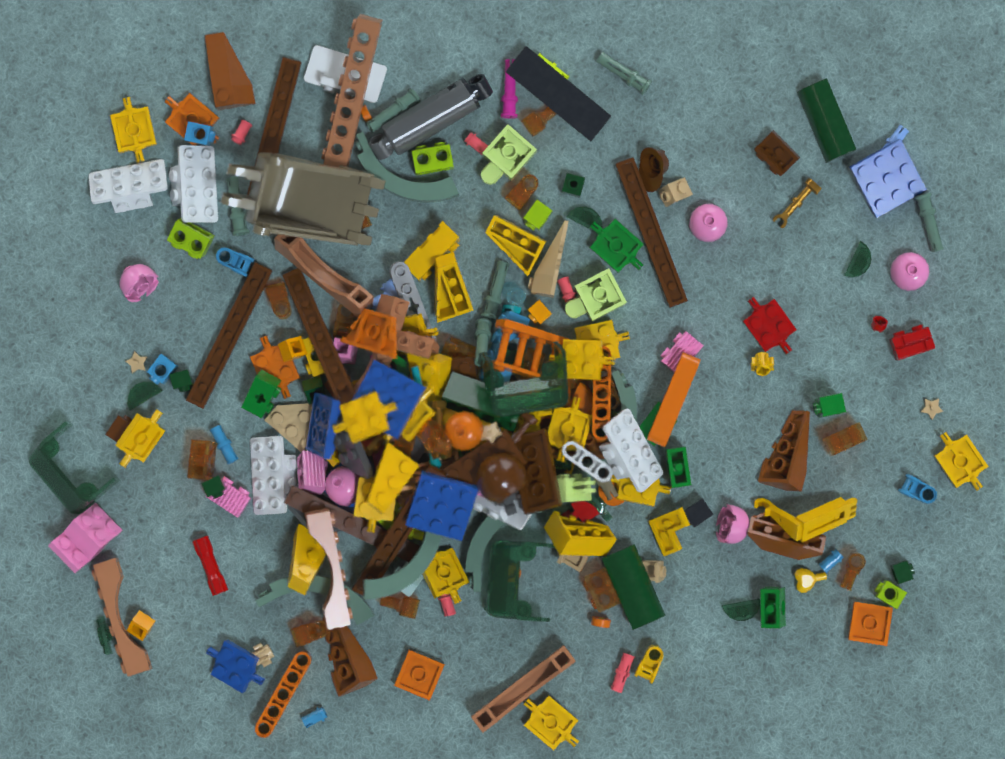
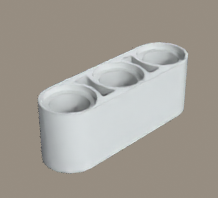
[562,442,612,482]

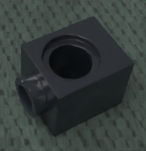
[684,498,714,528]

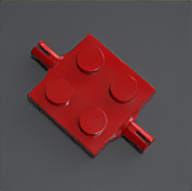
[743,297,797,354]

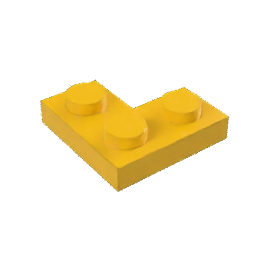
[649,507,690,556]

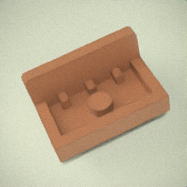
[396,330,440,358]

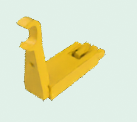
[754,497,857,542]

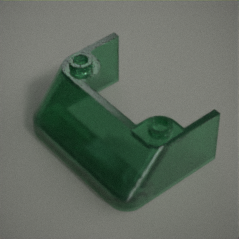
[482,341,568,417]
[29,421,120,514]
[486,540,555,622]

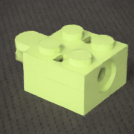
[481,124,537,185]
[565,268,627,322]
[557,474,596,502]

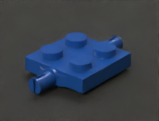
[206,640,265,693]

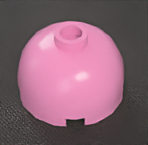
[689,204,728,242]
[890,252,929,291]
[119,264,159,302]
[325,466,361,506]
[716,504,750,544]

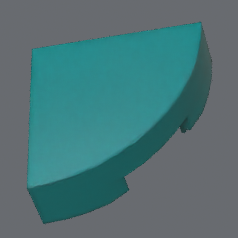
[501,305,522,315]

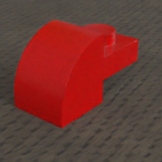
[560,501,599,522]

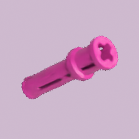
[500,59,518,119]

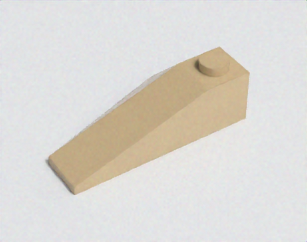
[528,220,569,298]

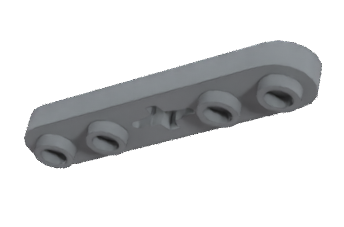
[389,261,437,342]

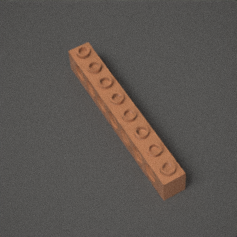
[321,14,383,167]

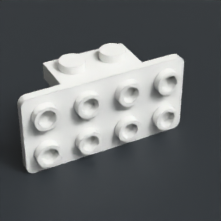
[304,45,387,103]
[169,145,218,223]
[89,159,168,213]
[599,409,663,492]
[250,436,297,515]
[473,495,532,530]

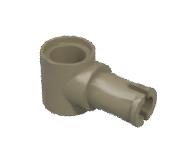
[592,467,619,501]

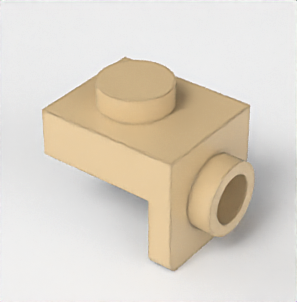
[658,177,693,207]
[557,553,589,572]
[642,560,666,583]

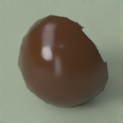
[476,453,527,504]

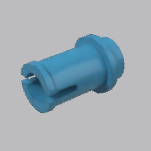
[819,549,844,573]
[301,707,328,728]

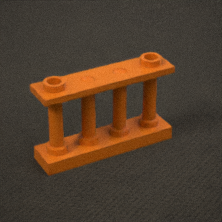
[486,319,571,388]

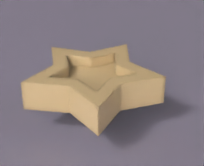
[125,351,147,374]
[921,399,943,420]
[481,422,502,444]

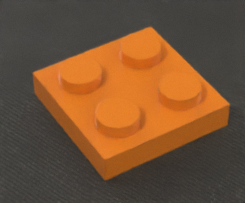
[848,601,893,646]
[394,649,445,701]

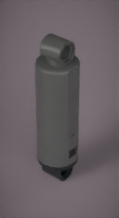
[368,74,493,160]

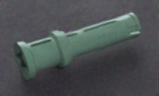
[596,52,652,95]
[366,89,421,133]
[226,176,250,236]
[914,193,944,252]
[480,261,510,320]
[474,317,492,367]

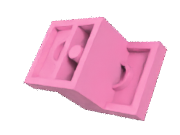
[48,503,122,573]

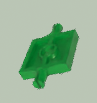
[589,219,644,273]

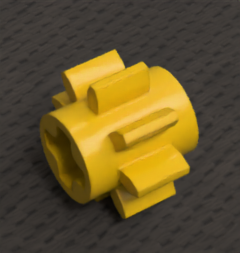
[751,352,774,376]

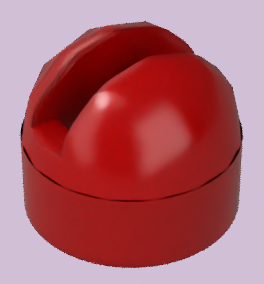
[871,316,888,333]

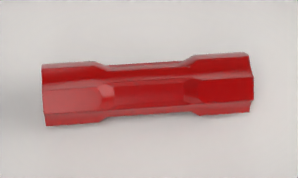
[192,536,229,596]

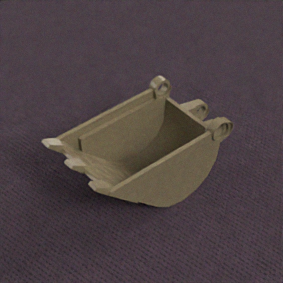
[220,153,386,245]

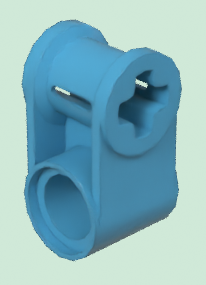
[216,248,255,277]
[898,474,937,504]

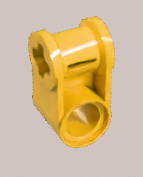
[634,645,664,684]

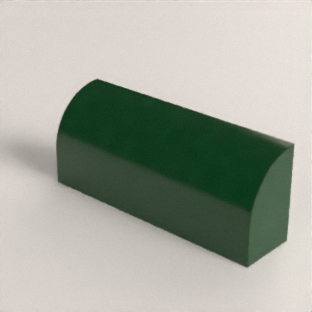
[797,78,856,163]
[441,372,526,432]
[602,544,665,630]

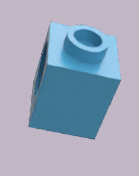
[184,121,216,146]
[147,354,178,385]

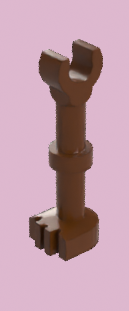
[510,410,539,443]

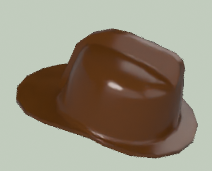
[639,147,669,192]

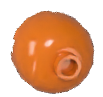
[444,411,484,451]

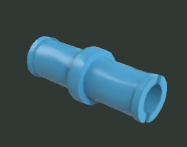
[210,425,238,465]

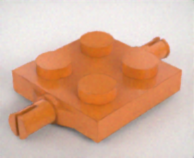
[165,93,220,146]
[250,336,301,399]

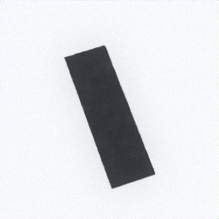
[506,46,611,141]

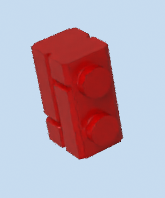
[889,324,935,361]

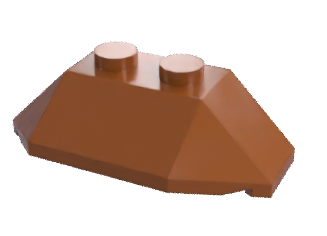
[747,512,826,560]

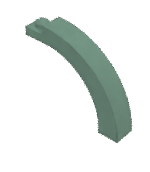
[355,132,459,203]
[579,370,637,481]
[465,511,542,592]
[363,531,442,600]
[255,575,375,625]

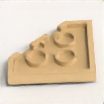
[265,403,312,452]

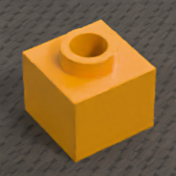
[528,300,552,325]
[278,336,307,362]
[126,610,155,641]

